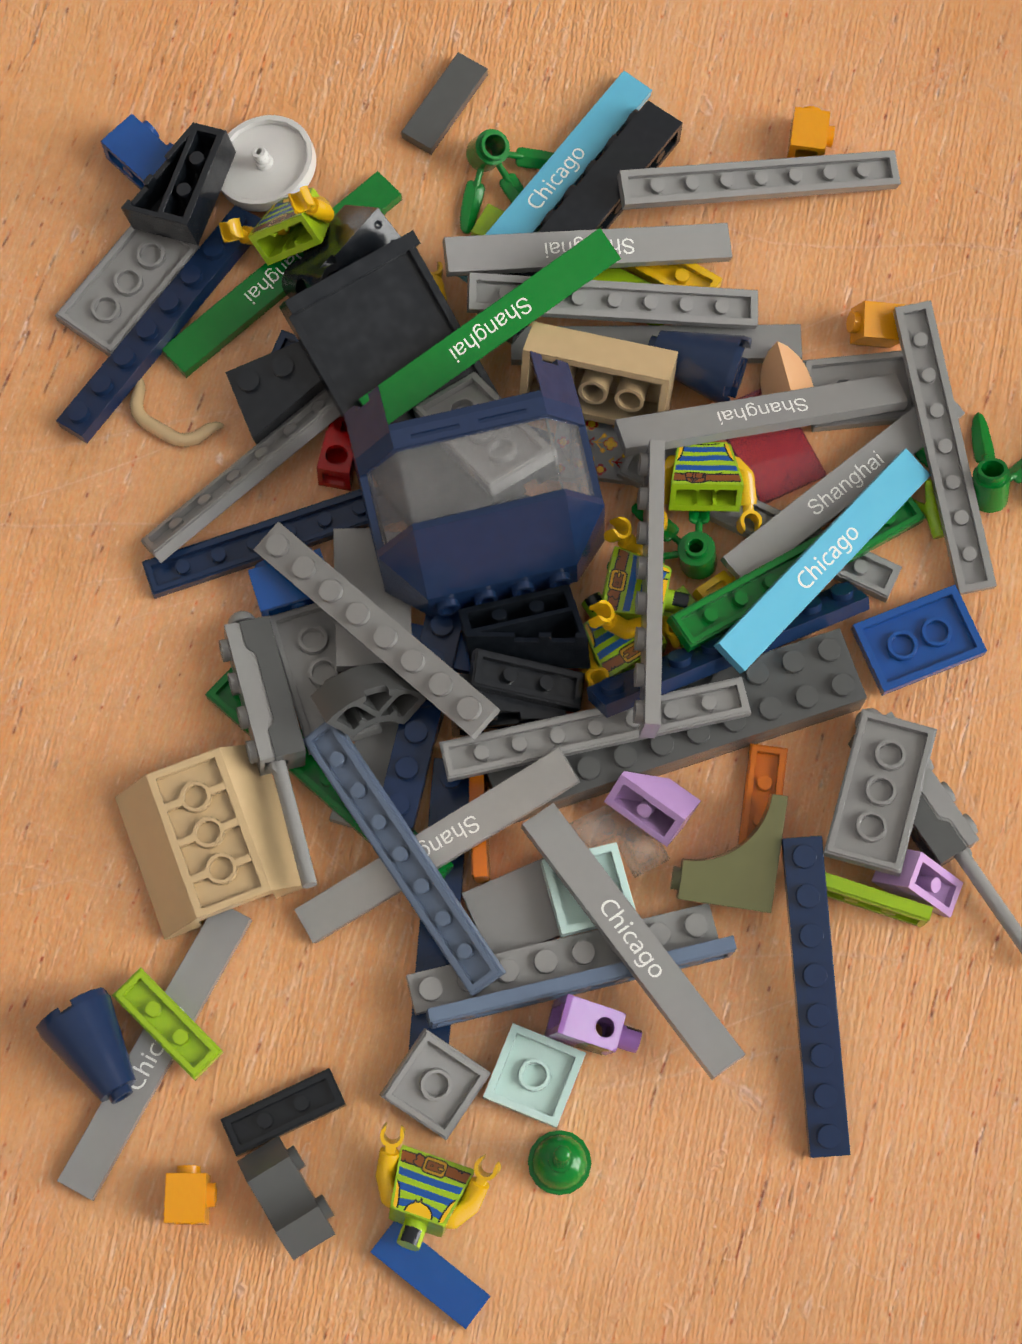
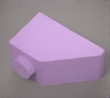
[604,771,701,847]
[872,849,963,918]

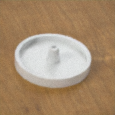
[221,115,316,212]

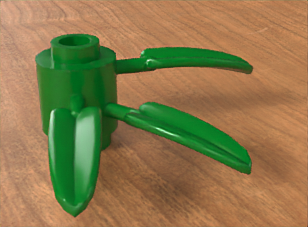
[460,129,554,234]
[915,412,1022,513]
[607,503,717,580]

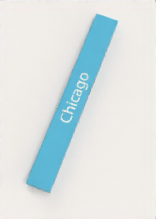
[458,71,652,283]
[714,448,931,674]

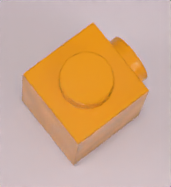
[787,106,835,158]
[846,300,905,348]
[164,1165,217,1225]

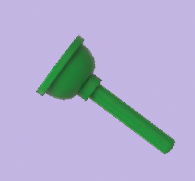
[528,1130,592,1195]

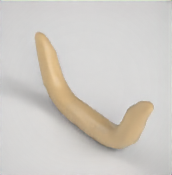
[130,378,224,447]

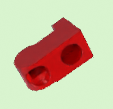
[317,416,354,491]

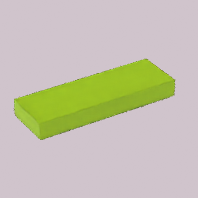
[825,872,933,927]
[112,967,224,1081]

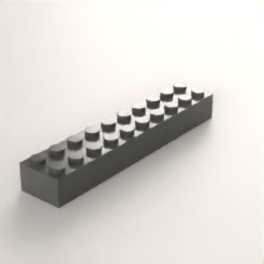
[486,628,867,824]

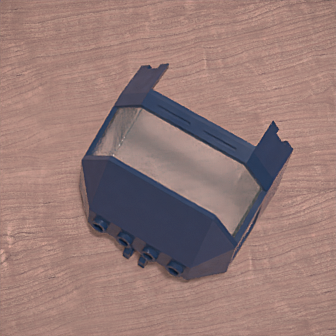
[344,351,605,616]

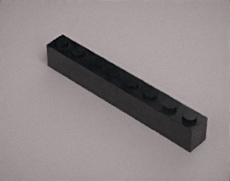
[477,101,683,344]

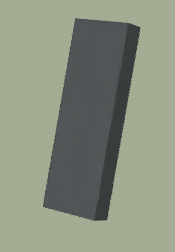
[401,52,488,155]

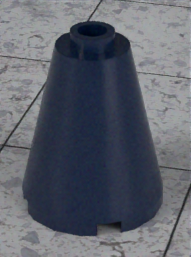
[648,330,752,403]
[36,987,136,1104]

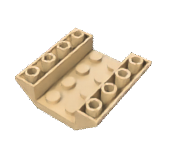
[115,745,303,940]

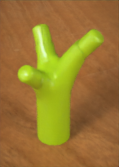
[913,479,944,539]

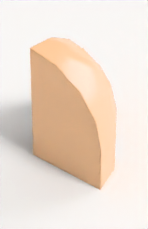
[760,341,814,395]

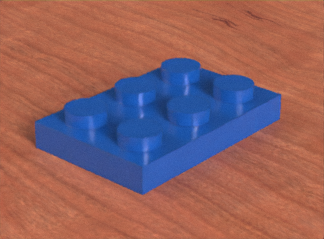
[851,584,987,696]

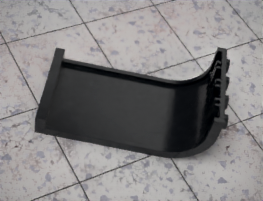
[279,230,565,525]

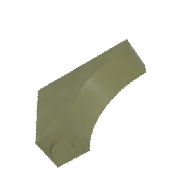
[670,794,788,913]

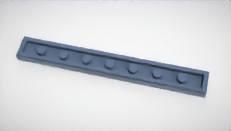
[303,722,506,996]
[425,935,737,1029]

